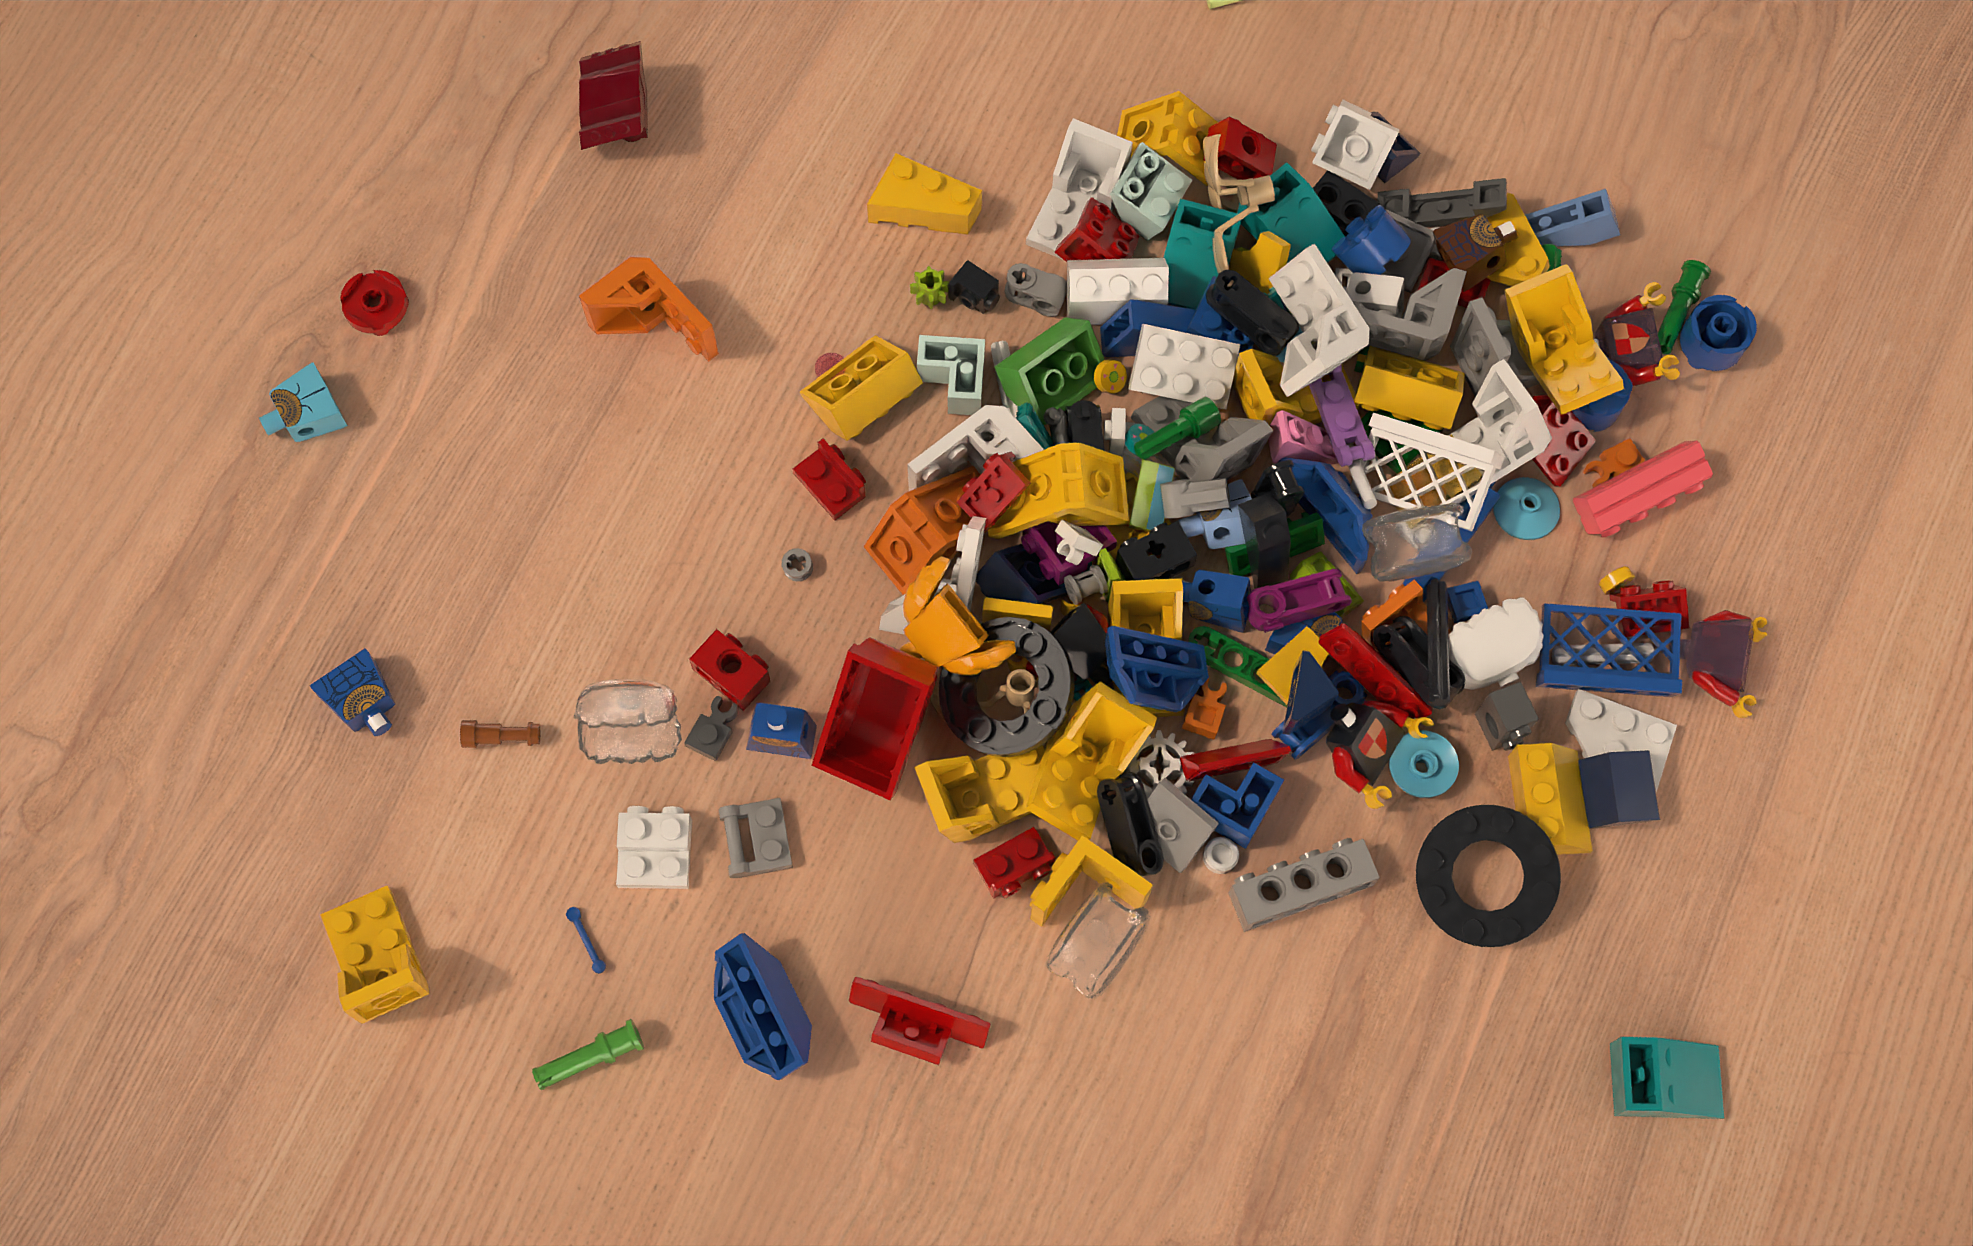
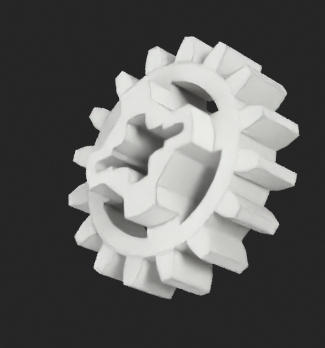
[1123,730,1194,799]

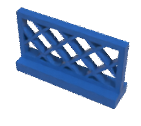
[1536,603,1682,697]

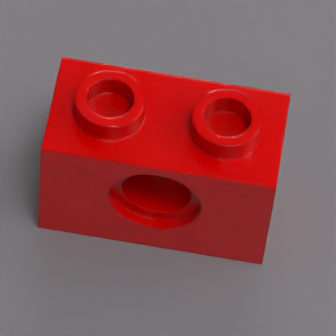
[1203,116,1277,180]
[689,629,771,711]

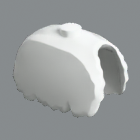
[1449,597,1544,690]

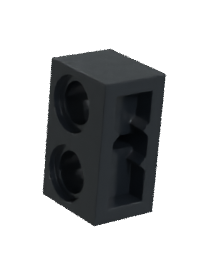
[1313,170,1381,236]

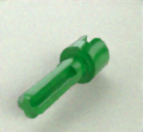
[1134,397,1221,460]

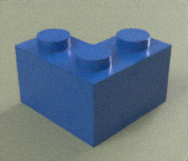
[1191,762,1284,849]

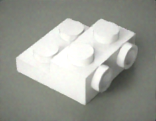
[1311,100,1400,190]
[616,806,692,889]

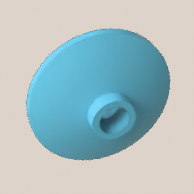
[1493,477,1560,540]
[1389,730,1459,798]

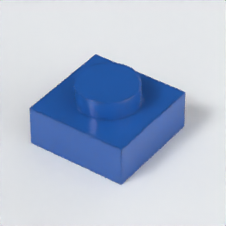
[1447,581,1488,624]

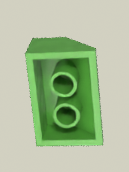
[994,317,1104,425]

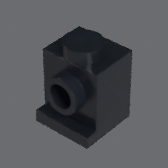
[948,260,1000,314]

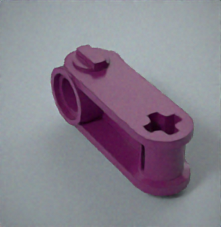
[1247,569,1352,633]

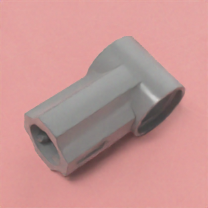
[1160,478,1230,518]

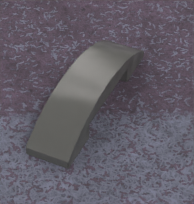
[1377,178,1507,227]

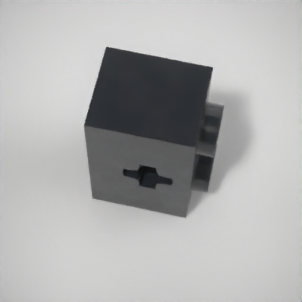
[1116,521,1197,581]

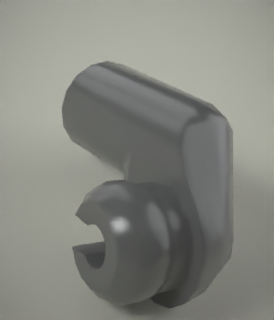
[1044,407,1070,446]

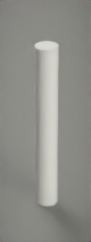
[1346,443,1377,509]

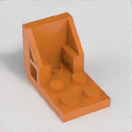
[579,257,719,362]
[864,466,988,595]

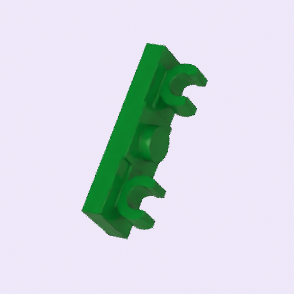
[1225,512,1325,576]

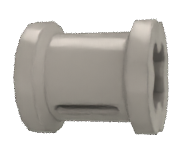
[1064,565,1108,605]

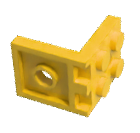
[1117,91,1219,186]
[1029,835,1153,927]

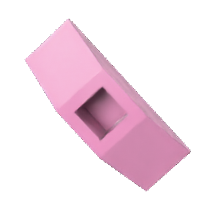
[1268,410,1339,465]

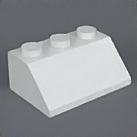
[1067,258,1169,325]

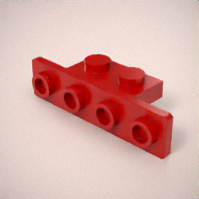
[1318,623,1433,719]
[849,977,991,1065]

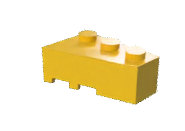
[867,153,982,235]

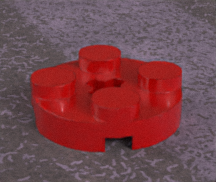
[340,270,409,336]

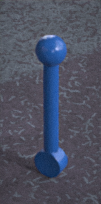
[566,907,606,974]

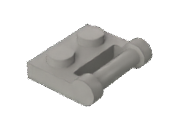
[719,798,793,878]

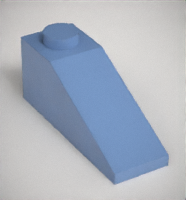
[1525,189,1620,246]

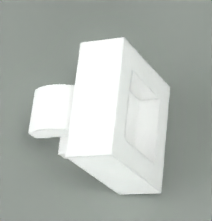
[1055,520,1103,565]

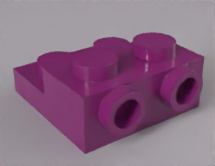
[1021,521,1117,585]

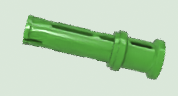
[532,1019,644,1091]

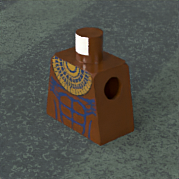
[1433,214,1518,292]

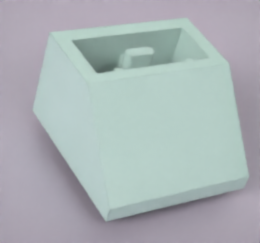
[1110,142,1192,240]

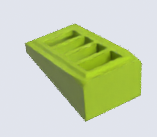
[1096,548,1126,604]

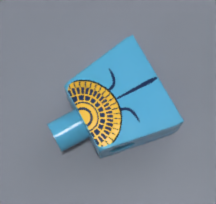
[259,362,347,442]

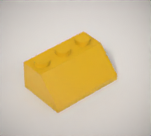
[800,335,923,441]
[1354,346,1465,430]
[1508,743,1593,855]

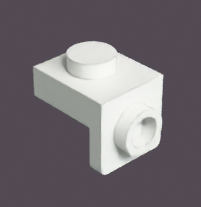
[1104,408,1136,456]

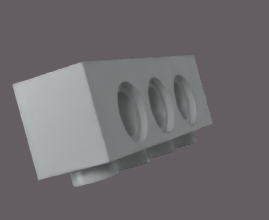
[1229,838,1380,932]

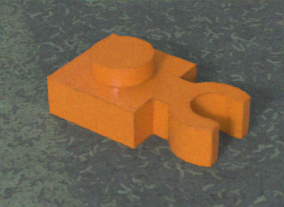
[1583,438,1645,488]
[1182,677,1227,740]

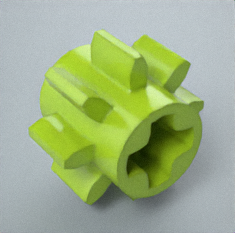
[910,266,949,309]

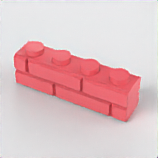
[1572,440,1713,537]

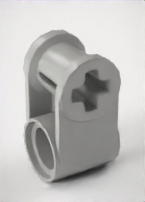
[1004,263,1067,317]

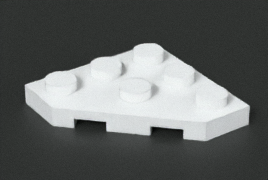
[1565,689,1677,792]

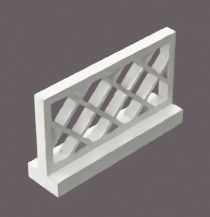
[1350,413,1505,531]

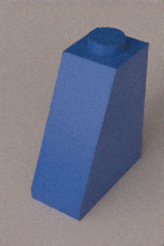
[1100,299,1196,357]

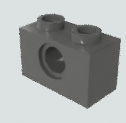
[1475,682,1539,751]

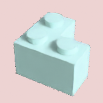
[917,335,985,415]

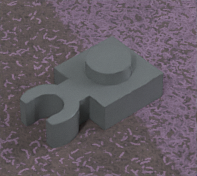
[684,696,738,761]

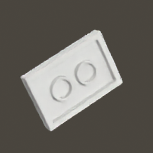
[1128,324,1240,409]

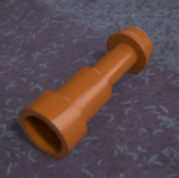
[460,720,541,748]

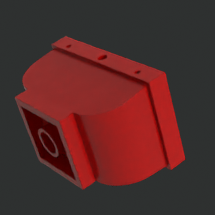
[811,637,938,801]

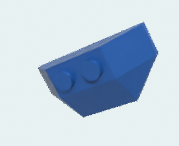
[1278,457,1373,574]
[1105,626,1209,712]
[714,933,812,1080]

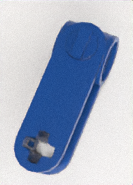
[1271,670,1368,760]

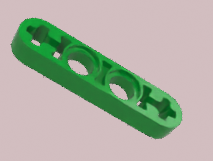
[1188,626,1287,707]

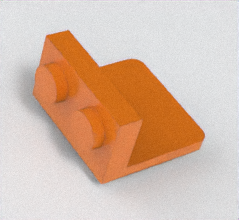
[1361,580,1451,681]

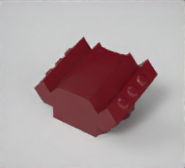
[579,41,648,150]

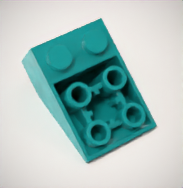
[1237,162,1345,263]
[1163,198,1242,310]
[1610,1037,1724,1119]

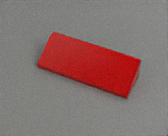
[1180,739,1291,782]

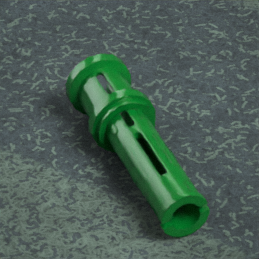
[1651,260,1711,354]

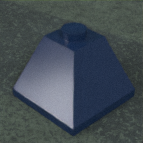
[976,544,1068,604]

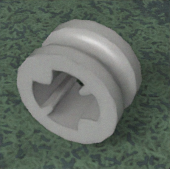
[782,548,813,581]

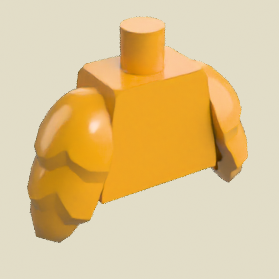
[899,556,1016,675]

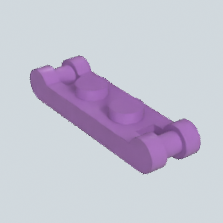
[1309,365,1375,467]

